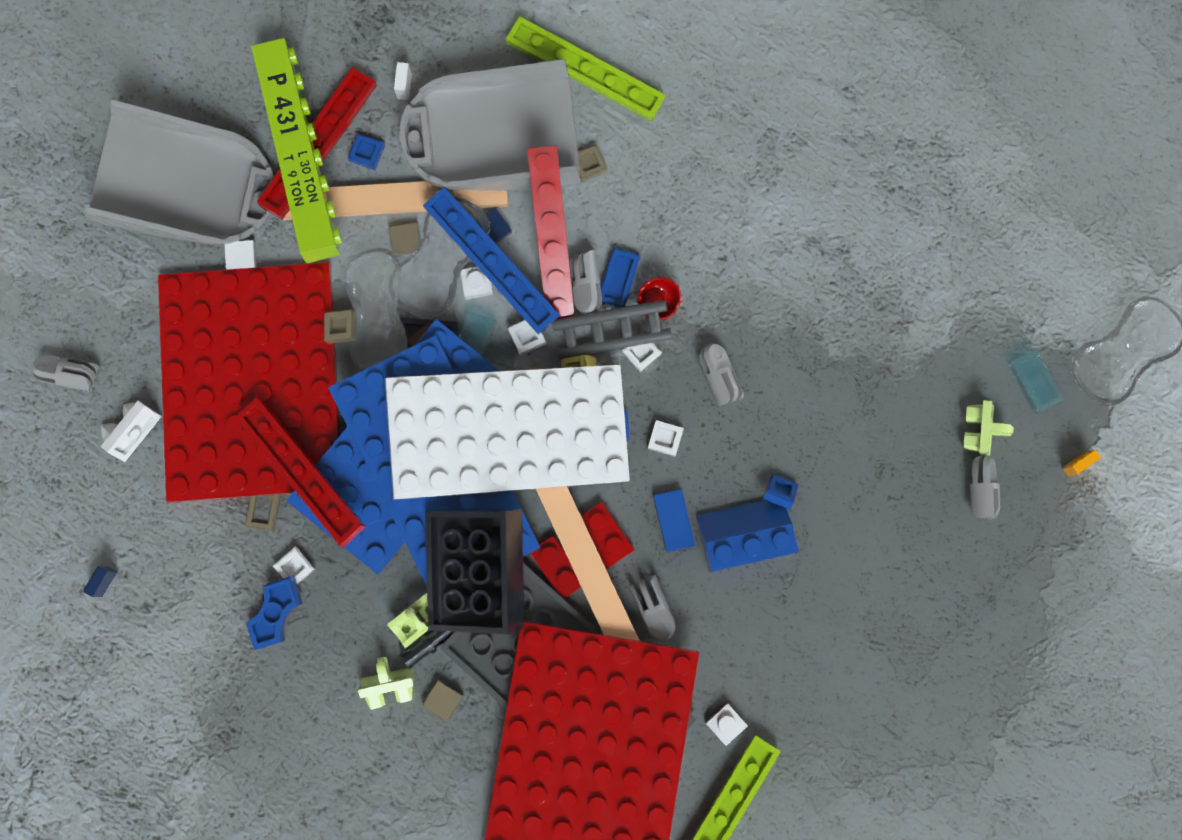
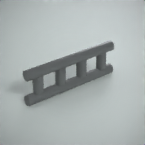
[552,299,672,359]

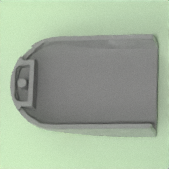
[400,59,581,191]
[85,99,274,245]

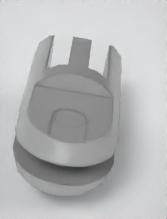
[569,250,602,314]
[699,343,744,406]
[32,355,100,391]
[970,455,1000,520]
[629,574,676,641]

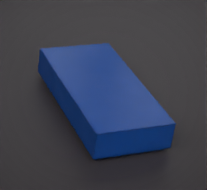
[601,247,641,308]
[653,489,695,553]

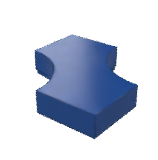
[246,576,303,651]

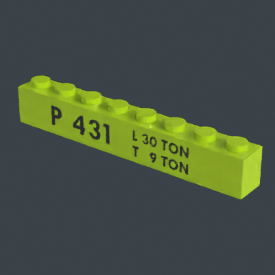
[251,38,343,264]

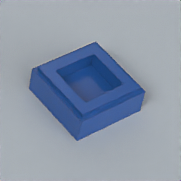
[348,133,385,171]
[763,474,799,510]

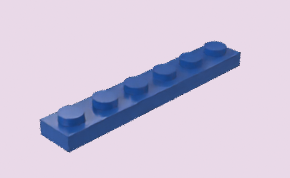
[423,187,560,335]

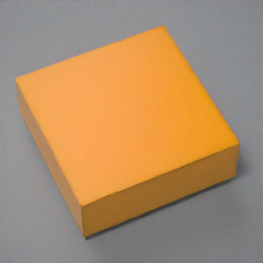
[1063,449,1102,477]

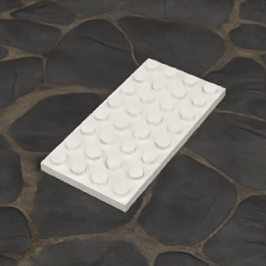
[385,365,630,500]

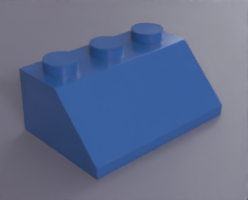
[696,500,799,572]

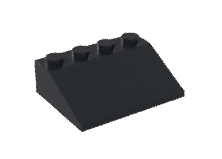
[425,509,524,635]

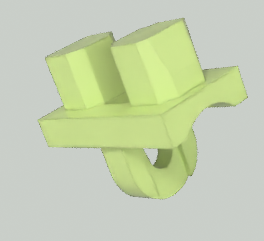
[964,400,1014,456]
[387,593,428,648]
[358,657,415,709]

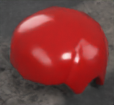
[636,276,682,321]

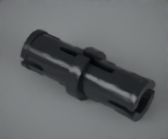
[399,630,454,669]

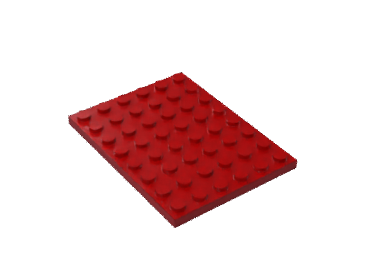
[158,262,340,503]
[485,621,700,840]

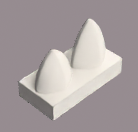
[101,401,162,462]

